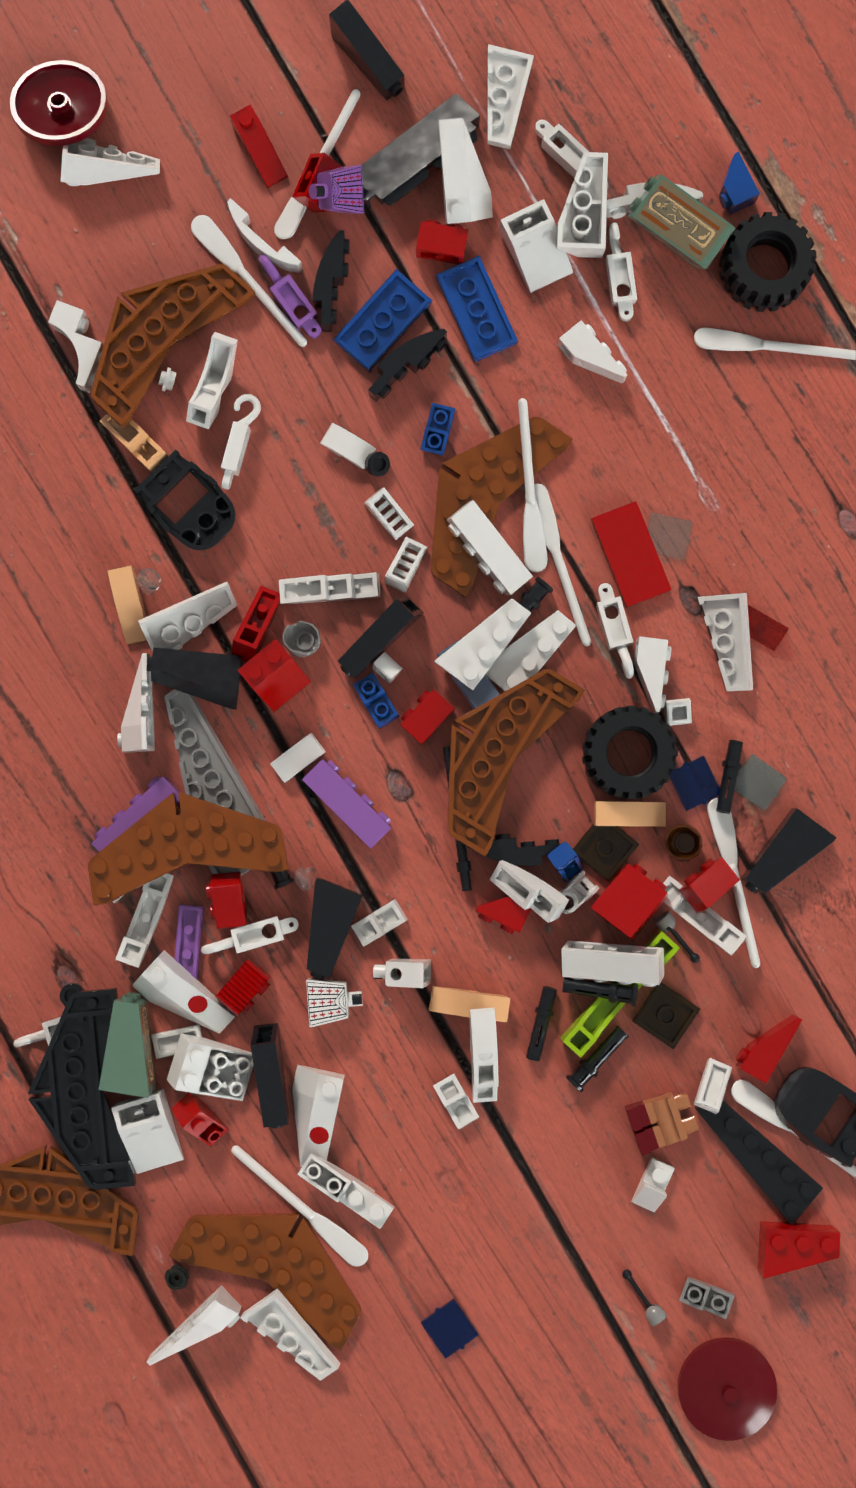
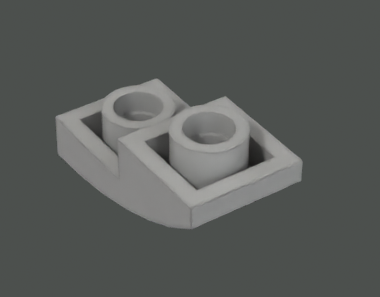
[679,1277,735,1319]

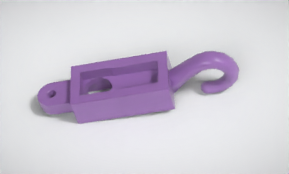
[258,254,321,339]

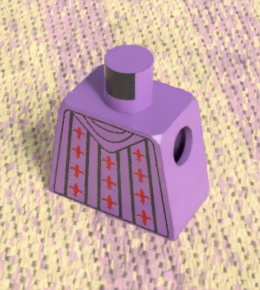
[309,165,364,214]

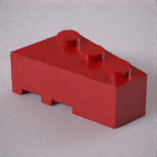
[758,1221,840,1279]

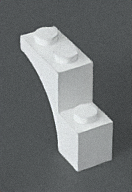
[48,300,104,393]
[186,332,238,429]

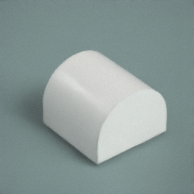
[372,652,403,683]
[664,698,692,726]

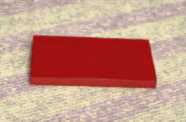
[591,501,672,608]

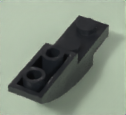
[312,230,350,332]
[368,329,447,402]
[468,834,562,866]

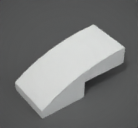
[320,423,376,469]
[270,733,326,783]
[351,899,408,947]
[433,1073,480,1130]

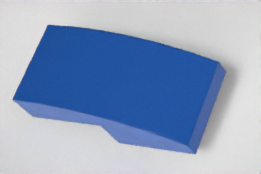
[420,403,456,456]
[353,673,400,729]

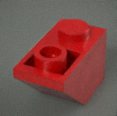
[475,895,531,934]
[171,1092,228,1147]

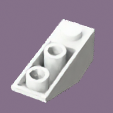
[557,320,627,384]
[634,636,671,713]

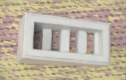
[364,487,414,540]
[384,537,427,592]

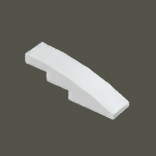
[279,572,381,604]

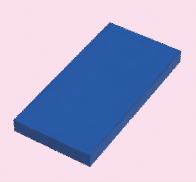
[436,256,518,363]
[333,269,432,372]

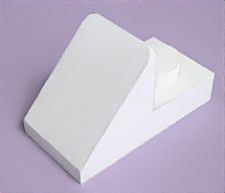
[631,1156,675,1212]

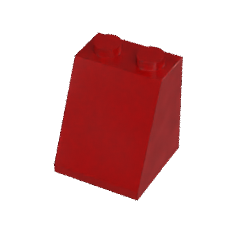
[237,639,311,712]
[591,863,668,941]

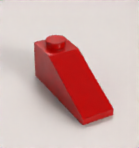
[230,104,288,188]
[231,586,280,662]
[736,1014,802,1084]

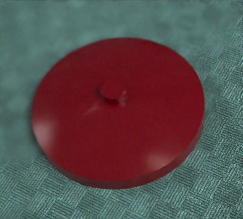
[10,60,108,146]
[677,1337,777,1441]

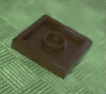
[573,823,639,882]
[632,982,700,1049]

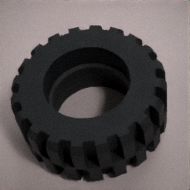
[719,212,817,312]
[582,706,678,799]

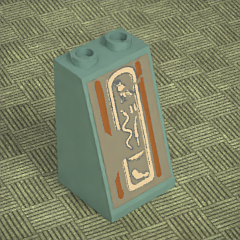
[627,174,735,270]
[99,992,157,1098]

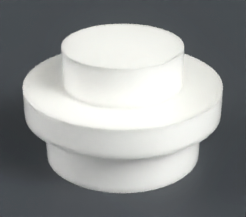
[158,367,177,392]

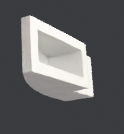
[490,860,569,923]

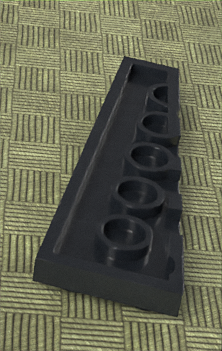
[695,1100,823,1225]

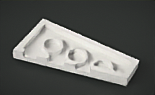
[487,44,534,149]
[138,582,237,653]
[698,593,753,691]
[434,599,531,691]
[486,610,576,692]
[240,1288,341,1381]

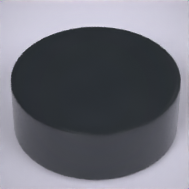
[365,452,390,476]
[60,983,85,1006]

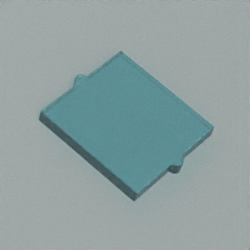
[648,513,693,560]
[735,754,787,811]

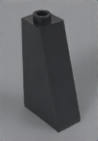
[329,0,405,100]
[338,596,424,678]
[146,647,242,710]
[741,808,837,894]
[307,877,363,980]
[251,1023,289,1128]

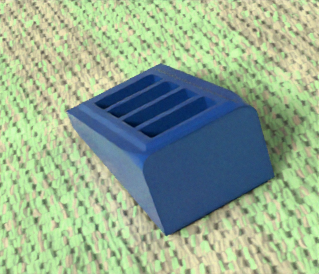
[548,842,584,882]

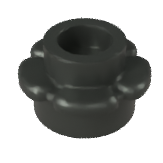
[165,1265,189,1290]

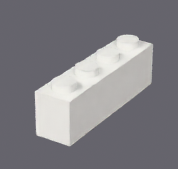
[447,500,533,595]
[561,940,664,987]

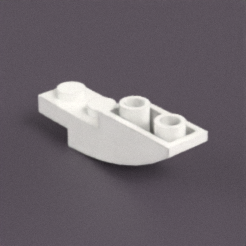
[606,183,703,219]
[470,1008,499,1103]
[297,1153,395,1229]

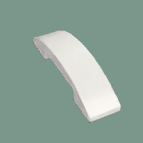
[227,198,303,273]
[115,873,174,968]
[663,875,747,956]

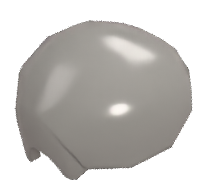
[282,620,321,657]

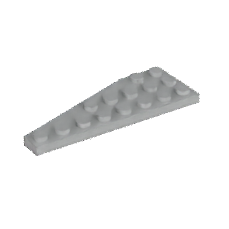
[164,689,266,876]

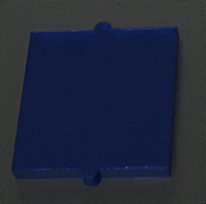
[670,756,720,811]
[421,1298,479,1359]

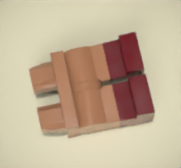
[625,1092,699,1156]

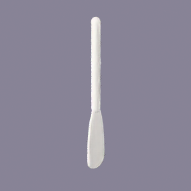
[274,89,361,240]
[191,215,307,347]
[694,327,856,360]
[518,398,548,572]
[525,483,591,647]
[707,798,760,968]
[731,1080,856,1178]
[231,1145,368,1267]

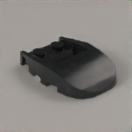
[135,450,235,550]
[775,1067,856,1167]

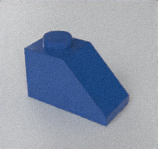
[719,152,760,215]

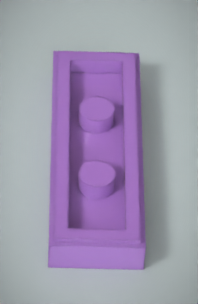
[174,904,204,979]

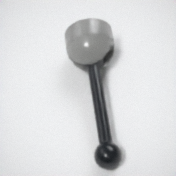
[654,911,700,963]
[622,1269,667,1327]

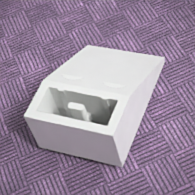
[499,199,573,293]
[167,1034,254,1101]
[111,1088,184,1174]

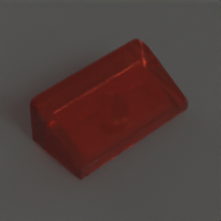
[748,605,789,651]

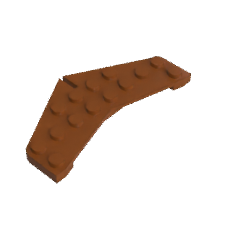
[91,264,255,428]
[431,417,573,598]
[447,669,585,857]
[88,792,289,906]
[0,1145,139,1256]
[169,1213,361,1350]

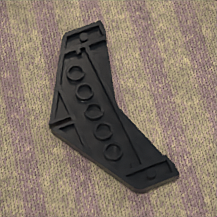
[28,988,136,1190]

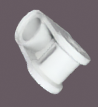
[560,870,600,914]

